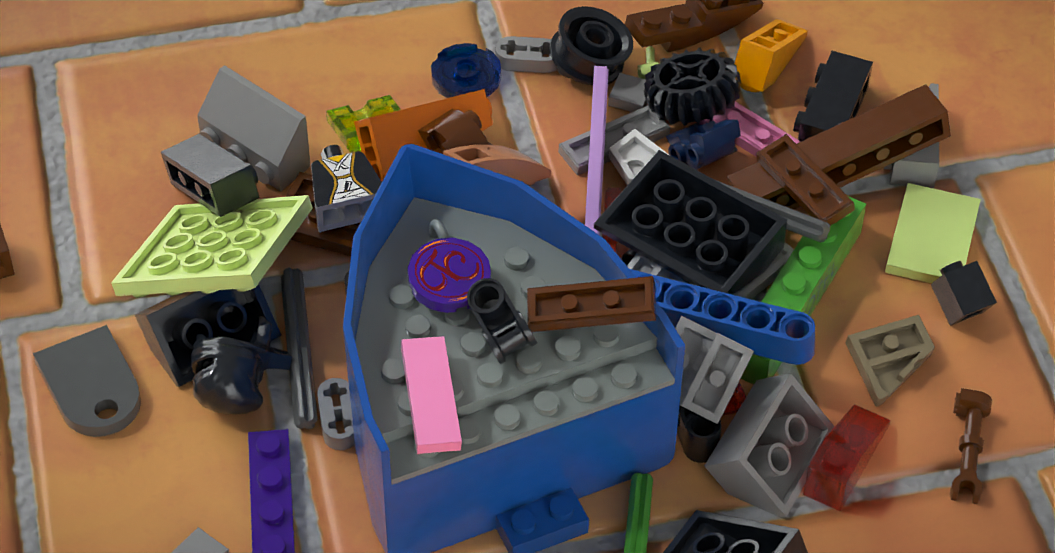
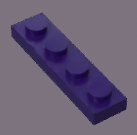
[248,429,295,553]

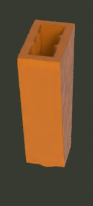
[354,89,493,181]

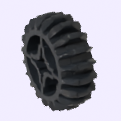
[644,48,741,126]

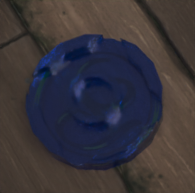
[431,43,501,98]

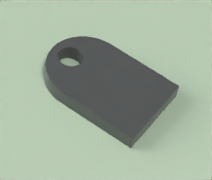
[33,325,141,437]

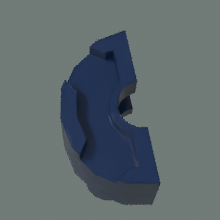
[666,120,741,169]

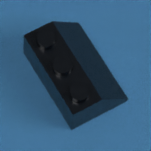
[135,284,282,387]

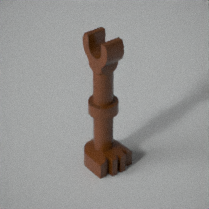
[950,388,992,504]

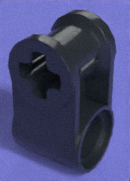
[467,278,537,364]
[677,406,722,463]

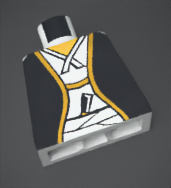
[311,145,382,232]

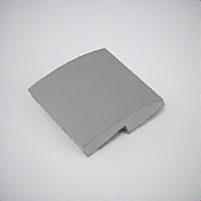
[675,316,754,424]

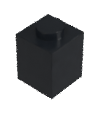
[931,261,997,326]

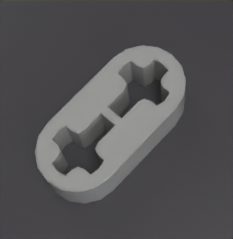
[495,36,557,73]
[317,378,355,450]

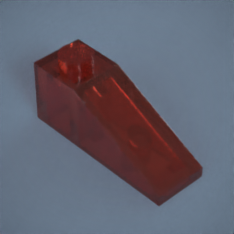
[803,404,891,512]

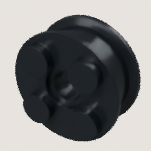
[549,6,633,86]

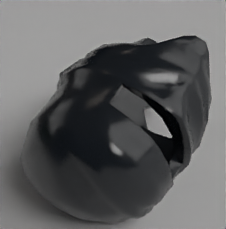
[191,316,293,414]

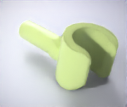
[637,46,659,79]

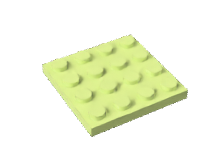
[111,195,313,298]

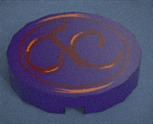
[407,237,491,313]

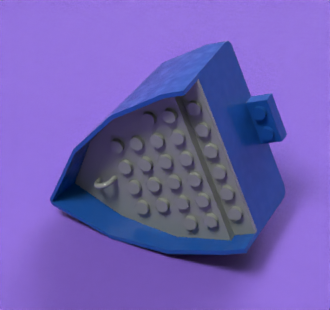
[343,144,685,553]

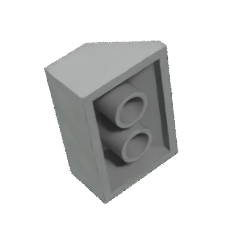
[197,65,310,192]
[704,373,836,518]

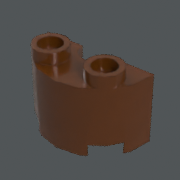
[418,109,492,154]

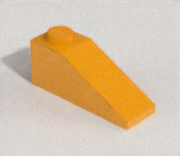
[734,19,808,92]

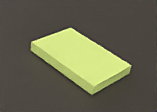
[885,183,981,283]

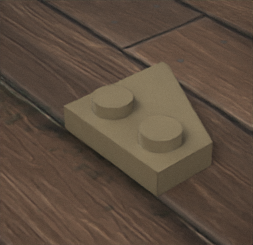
[845,315,935,406]

